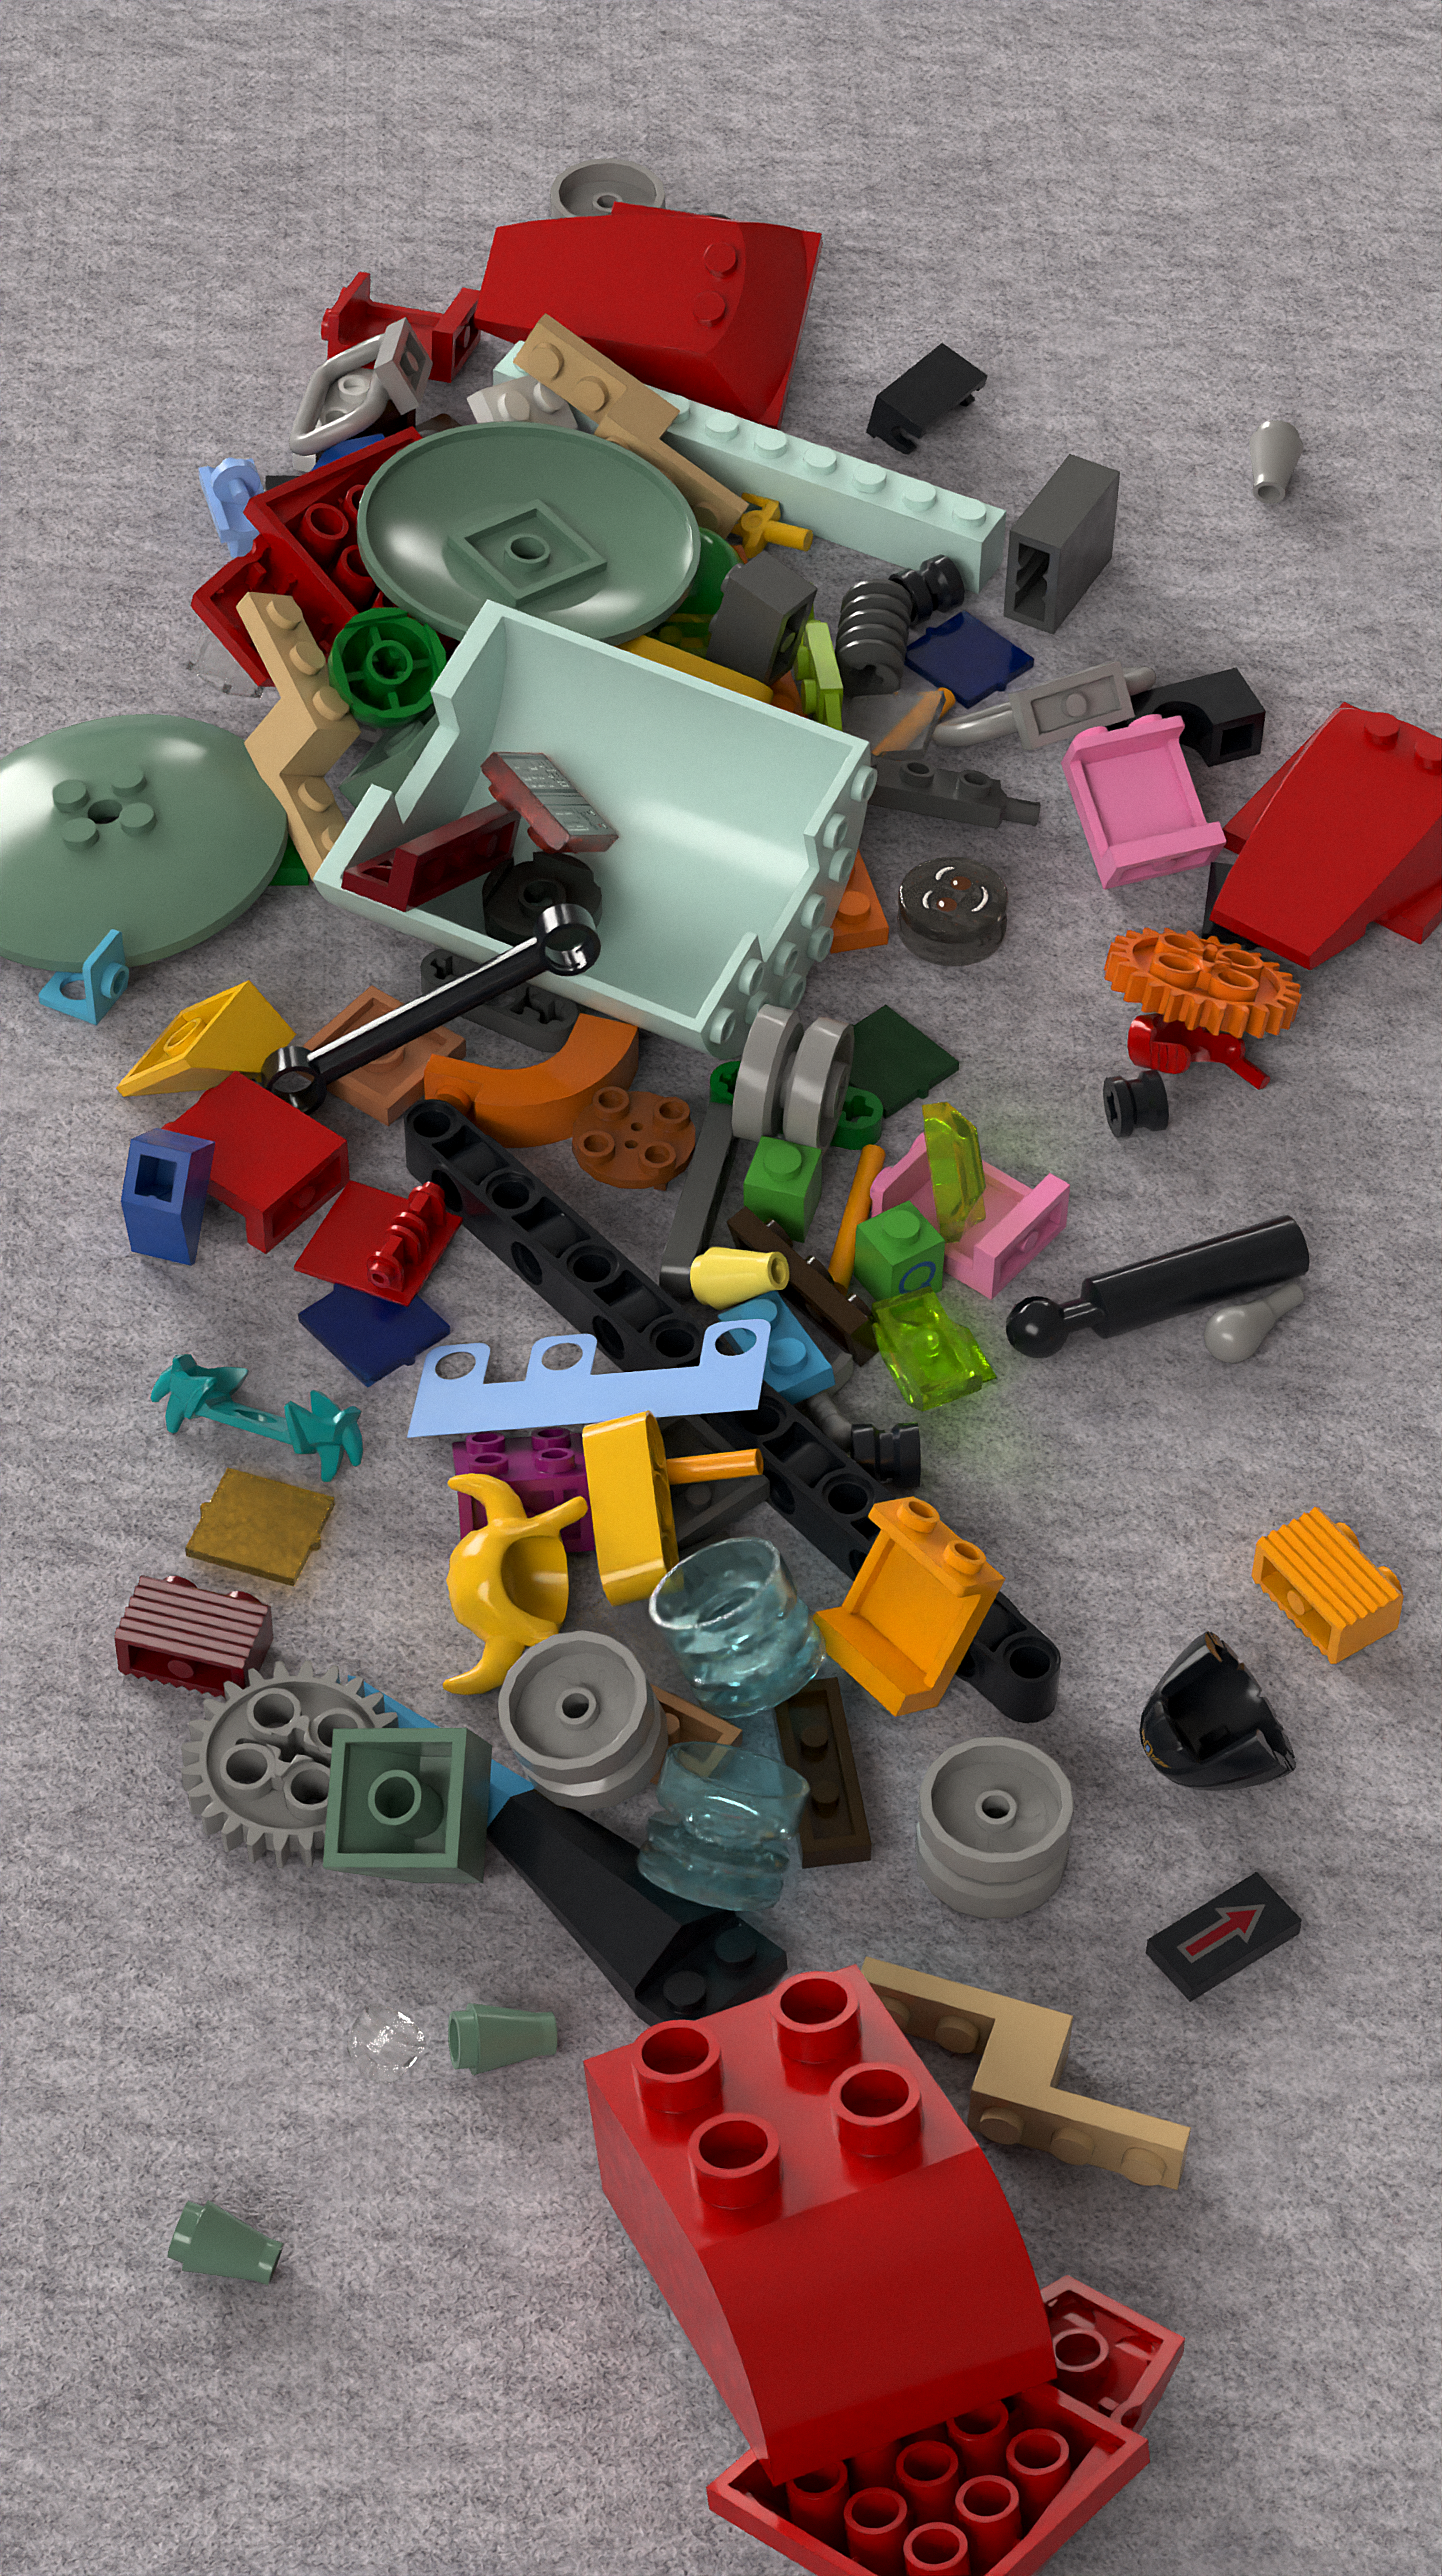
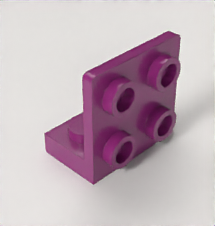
[452,1427,595,1553]

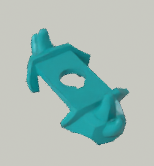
[150,1354,363,1482]

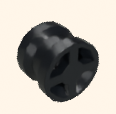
[1103,1070,1169,1138]

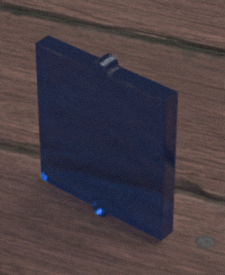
[904,610,1034,709]
[298,1283,451,1388]

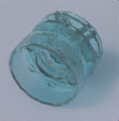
[649,1536,826,1718]
[636,1741,810,1912]

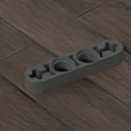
[659,1101,740,1299]

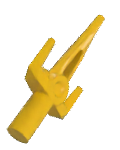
[731,492,813,559]

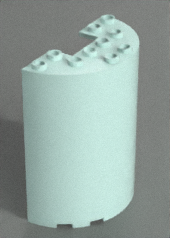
[313,599,878,1060]

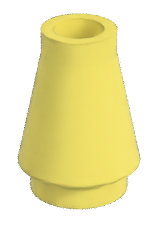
[690,1247,789,1310]

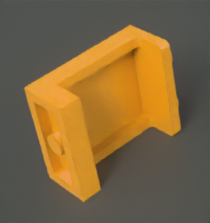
[805,1496,1006,1717]

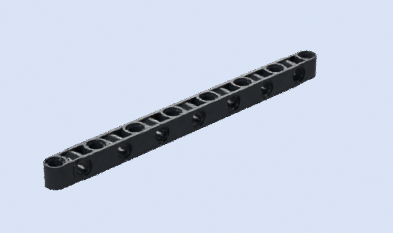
[404,1099,1061,1723]

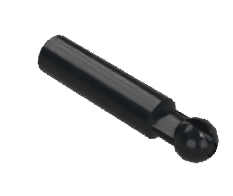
[1006,1215,1310,1358]

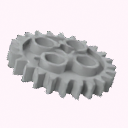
[181,1660,399,1868]

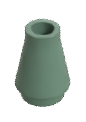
[448,2003,558,2075]
[167,2200,284,2286]

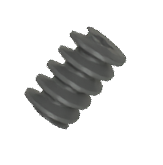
[834,578,913,704]

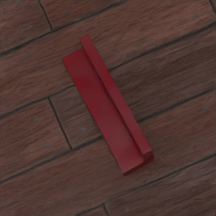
[341,799,523,912]

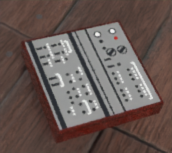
[480,752,619,854]

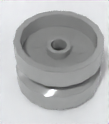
[550,158,665,219]
[732,1004,855,1156]
[498,1630,668,1811]
[915,1736,1074,1919]

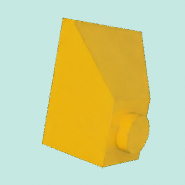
[116,980,296,1097]

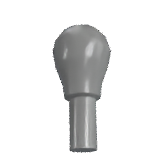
[1204,1281,1304,1364]

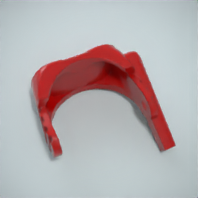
[1127,1013,1271,1090]

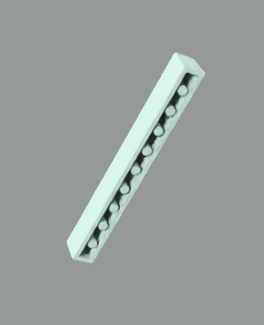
[493,340,1006,594]

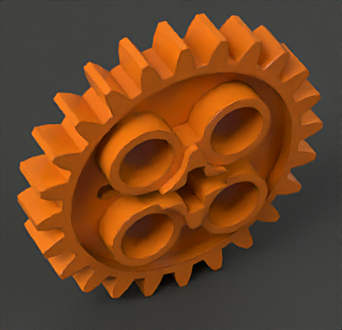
[1104,927,1302,1038]

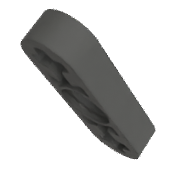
[420,949,578,1053]

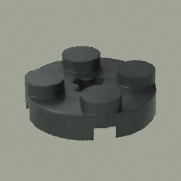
[482,851,602,951]

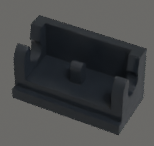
[866,343,988,455]

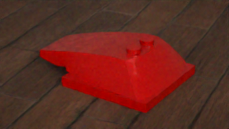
[474,201,823,430]
[190,426,519,687]
[1209,702,1442,971]
[706,2275,1185,2576]

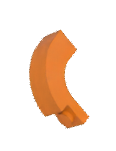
[424,1013,639,1148]

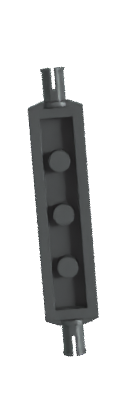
[867,752,1040,829]

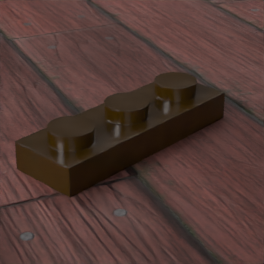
[726,1206,879,1367]
[769,1677,872,1869]

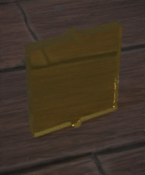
[185,1467,335,1587]

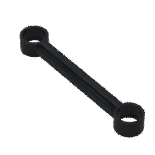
[261,903,601,1115]

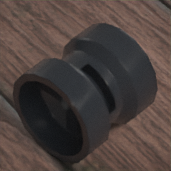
[888,554,965,627]
[850,1422,921,1488]

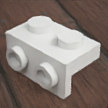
[466,375,579,430]

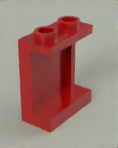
[321,271,481,383]
[161,1071,350,1254]

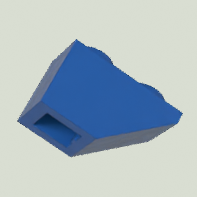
[121,1128,215,1266]

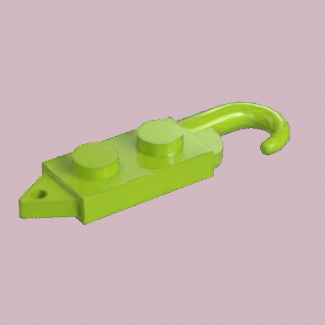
[793,582,843,732]

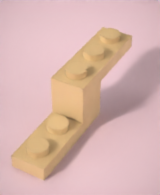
[513,313,749,540]
[236,592,361,882]
[861,1956,1191,2190]

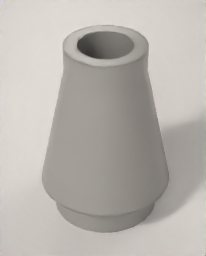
[1249,420,1303,504]

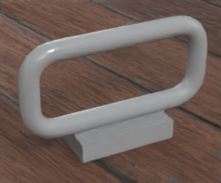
[289,317,433,456]
[932,661,1156,750]

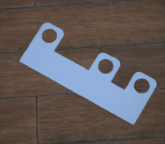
[407,1319,771,1438]

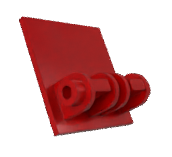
[294,1180,463,1309]

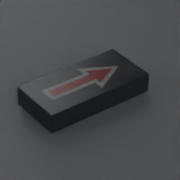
[1146,1872,1302,2002]

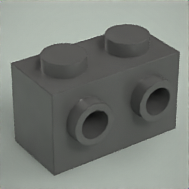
[705,550,818,687]

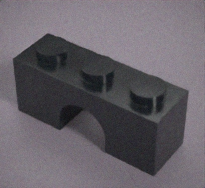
[1105,667,1266,767]

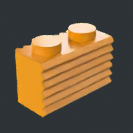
[1251,1507,1404,1664]

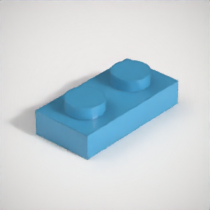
[718,1291,836,1405]

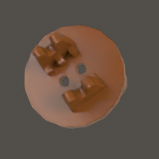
[572,1086,696,1191]

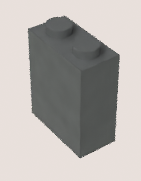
[1003,454,1120,635]

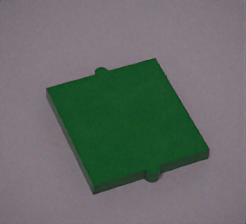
[848,1005,959,1119]

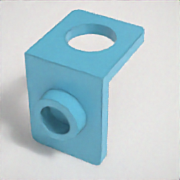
[38,929,129,1026]

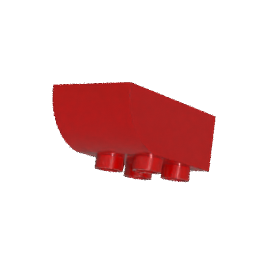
[583,1964,1058,2487]

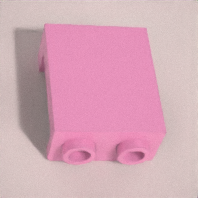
[1061,714,1226,890]
[870,1116,1070,1300]

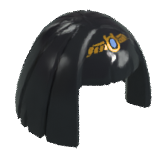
[1139,1631,1296,1791]

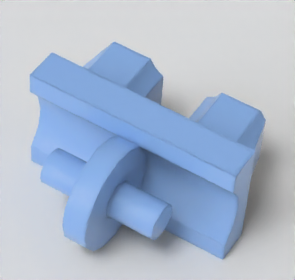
[198,457,264,558]

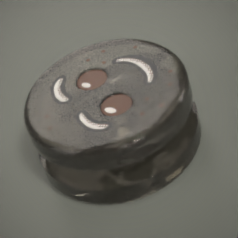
[897,856,1009,966]

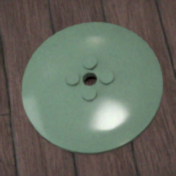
[356,421,701,646]
[0,714,289,973]

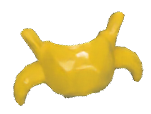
[442,1473,588,1695]

